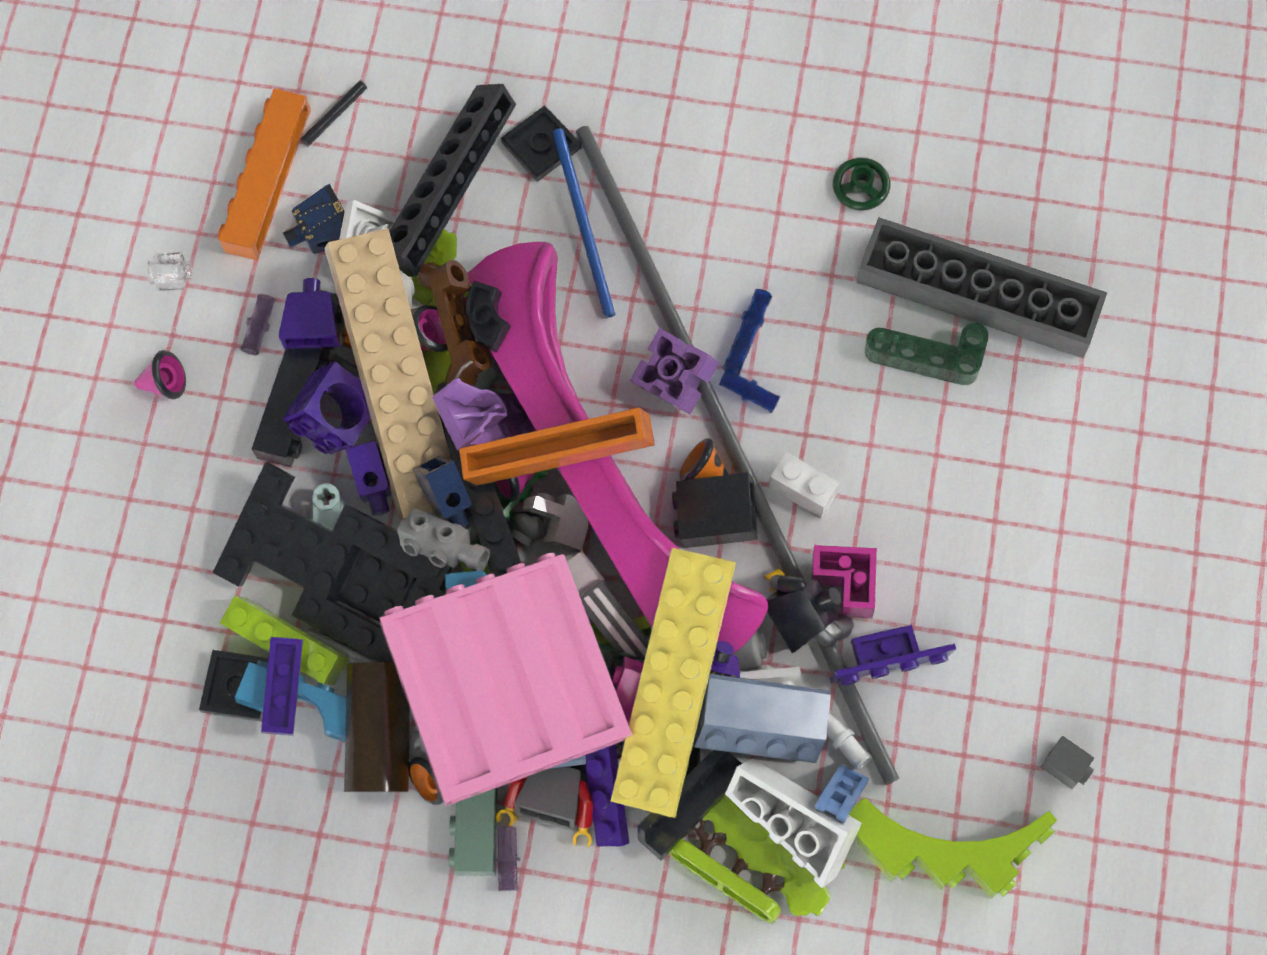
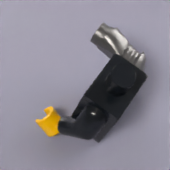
[763,569,854,653]

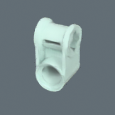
[312,483,344,530]

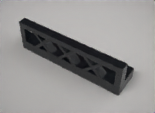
[637,750,743,861]

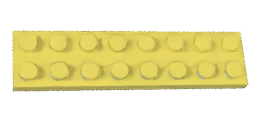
[611,548,736,817]

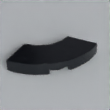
[466,281,511,353]

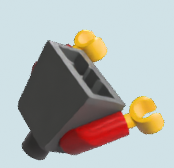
[495,766,594,847]

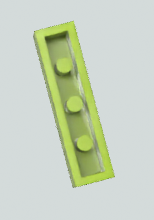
[220,596,349,685]

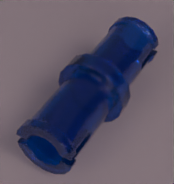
[719,369,781,413]

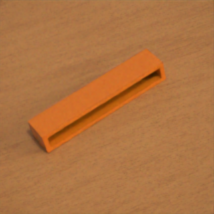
[218,88,311,260]
[459,407,655,485]

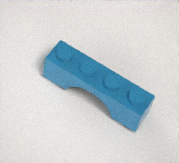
[235,661,346,742]

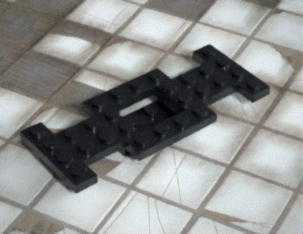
[212,463,453,663]

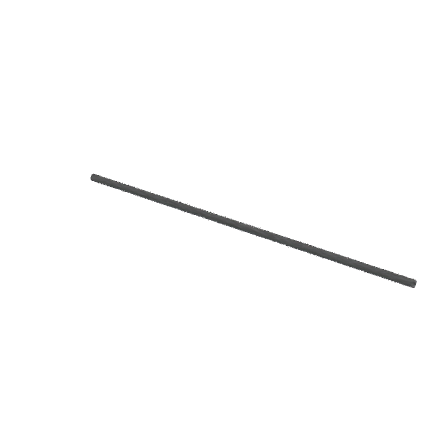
[576,126,899,785]

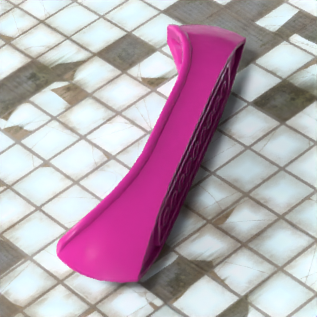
[464,242,768,655]

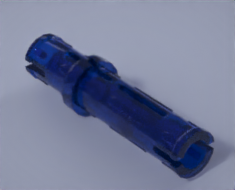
[722,289,773,376]

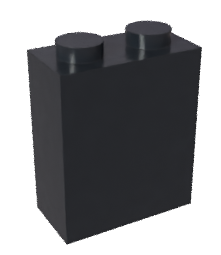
[672,472,758,548]

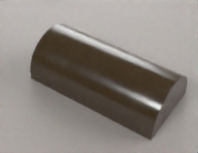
[344,662,410,792]

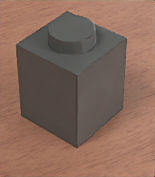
[1040,735,1095,789]

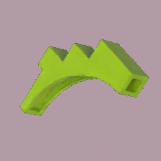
[849,797,1058,898]

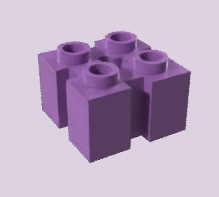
[630,328,720,415]

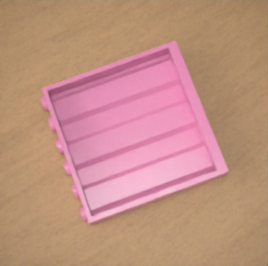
[380,553,632,807]

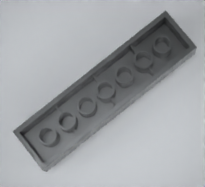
[857,217,1108,358]

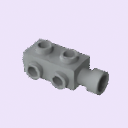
[397,508,490,571]

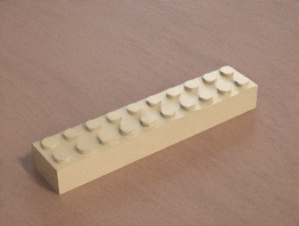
[325,228,470,528]

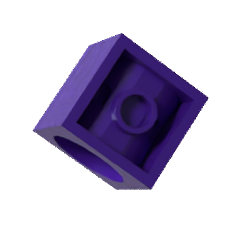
[282,362,371,455]

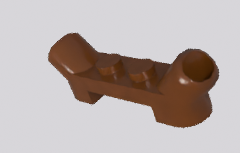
[418,260,491,387]

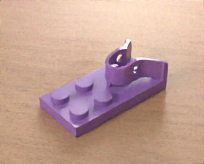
[432,378,536,451]

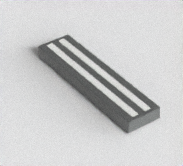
[579,578,649,663]

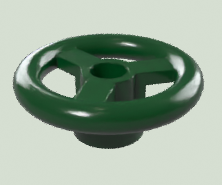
[833,157,891,211]

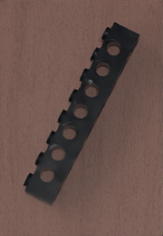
[389,84,517,277]

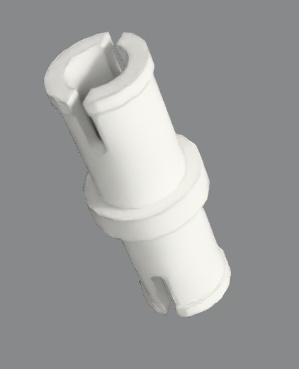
[827,709,872,770]

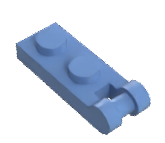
[815,764,870,823]

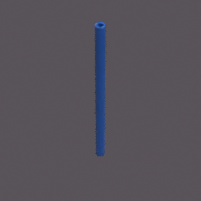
[552,129,616,318]

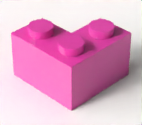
[811,545,877,618]

